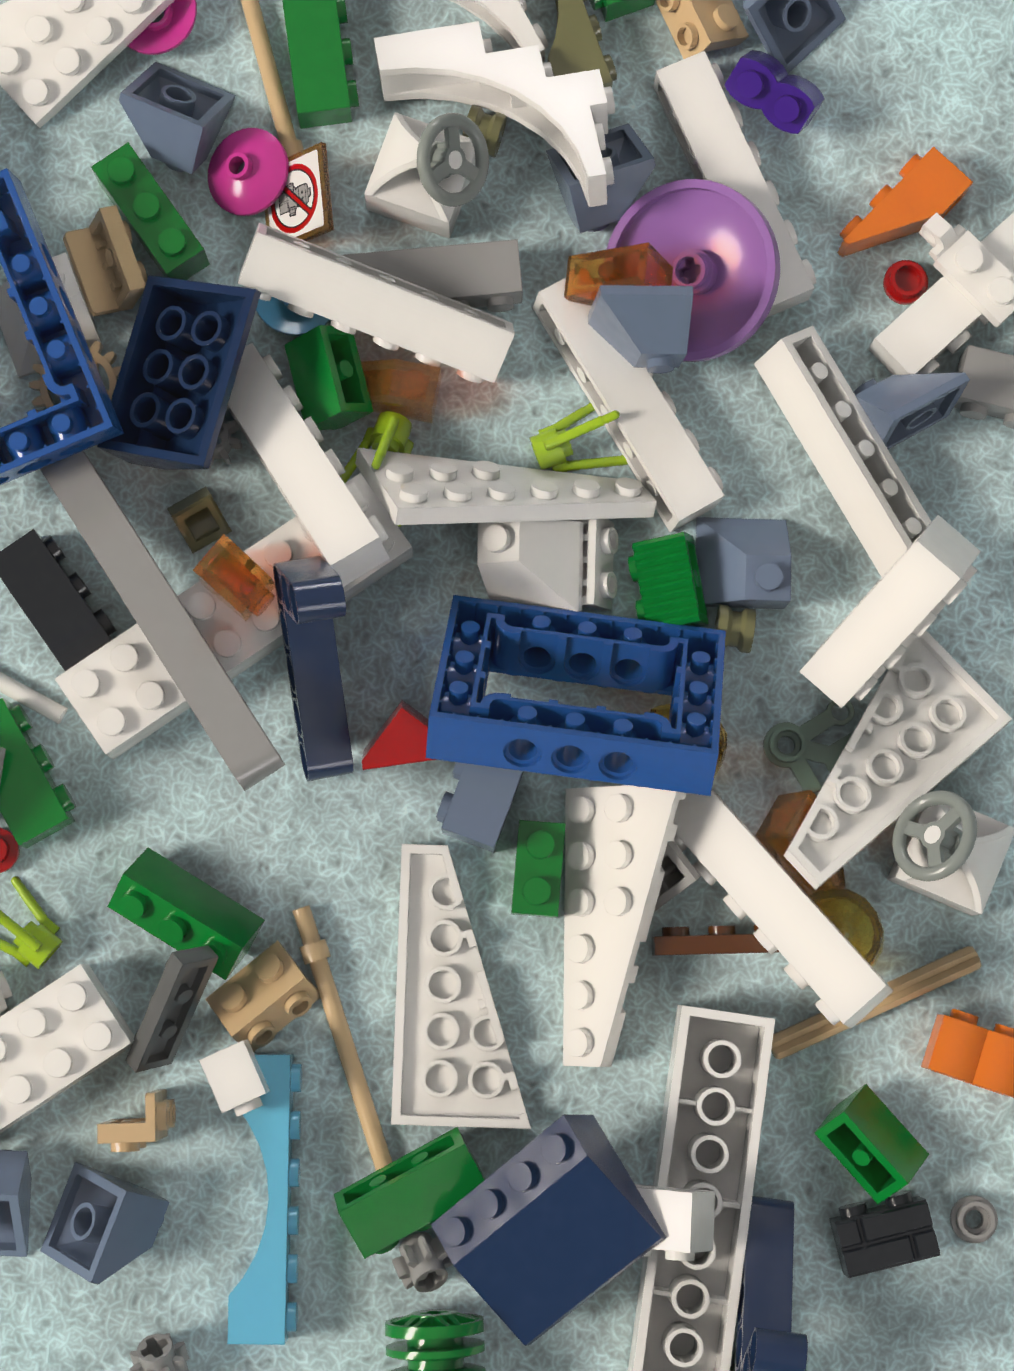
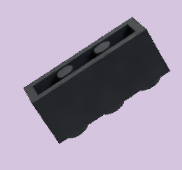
[0,529,117,671]

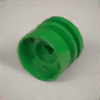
[385,1309,486,1371]

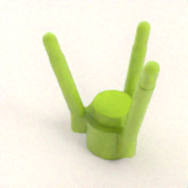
[529,403,628,472]
[340,411,414,527]
[0,876,63,969]

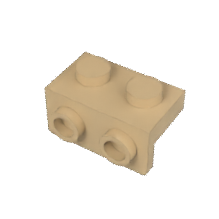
[655,0,749,59]
[63,205,147,317]
[206,940,320,1052]
[97,1089,176,1152]

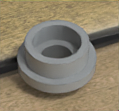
[950,1195,998,1243]

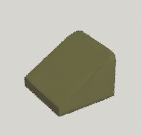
[167,486,232,553]

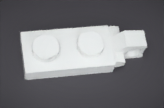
[919,212,1014,328]

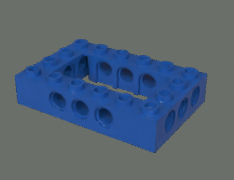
[0,168,124,485]
[426,595,726,796]

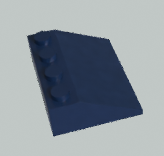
[97,275,261,470]
[431,1114,666,1346]

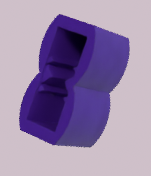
[724,50,825,134]

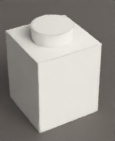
[199,1039,270,1117]

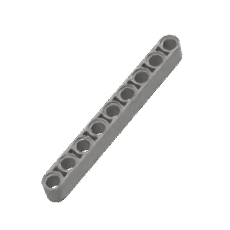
[40,451,285,791]

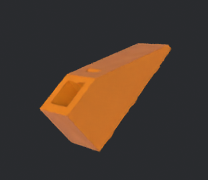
[837,146,973,257]

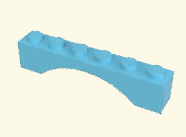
[227,1053,302,1345]

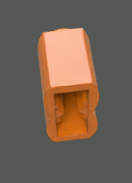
[921,1009,1014,1098]

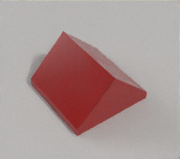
[362,700,437,770]

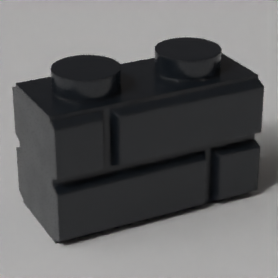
[829,1190,940,1278]

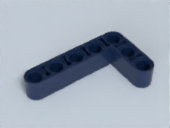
[273,556,354,781]
[735,1196,808,1371]

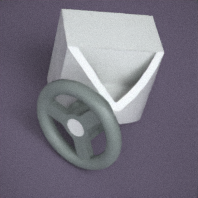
[364,112,489,239]
[887,790,1014,916]

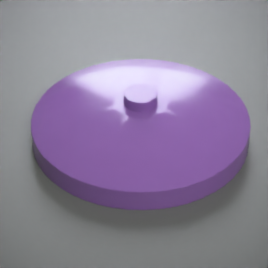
[603,179,780,362]

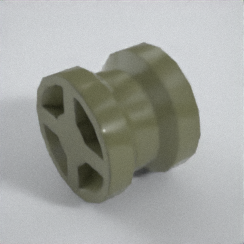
[462,105,507,158]
[714,604,756,653]

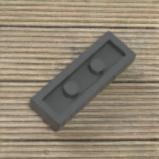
[125,945,219,1073]

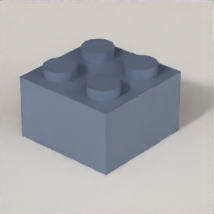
[436,762,524,853]

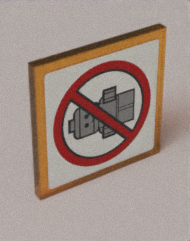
[265,142,334,241]

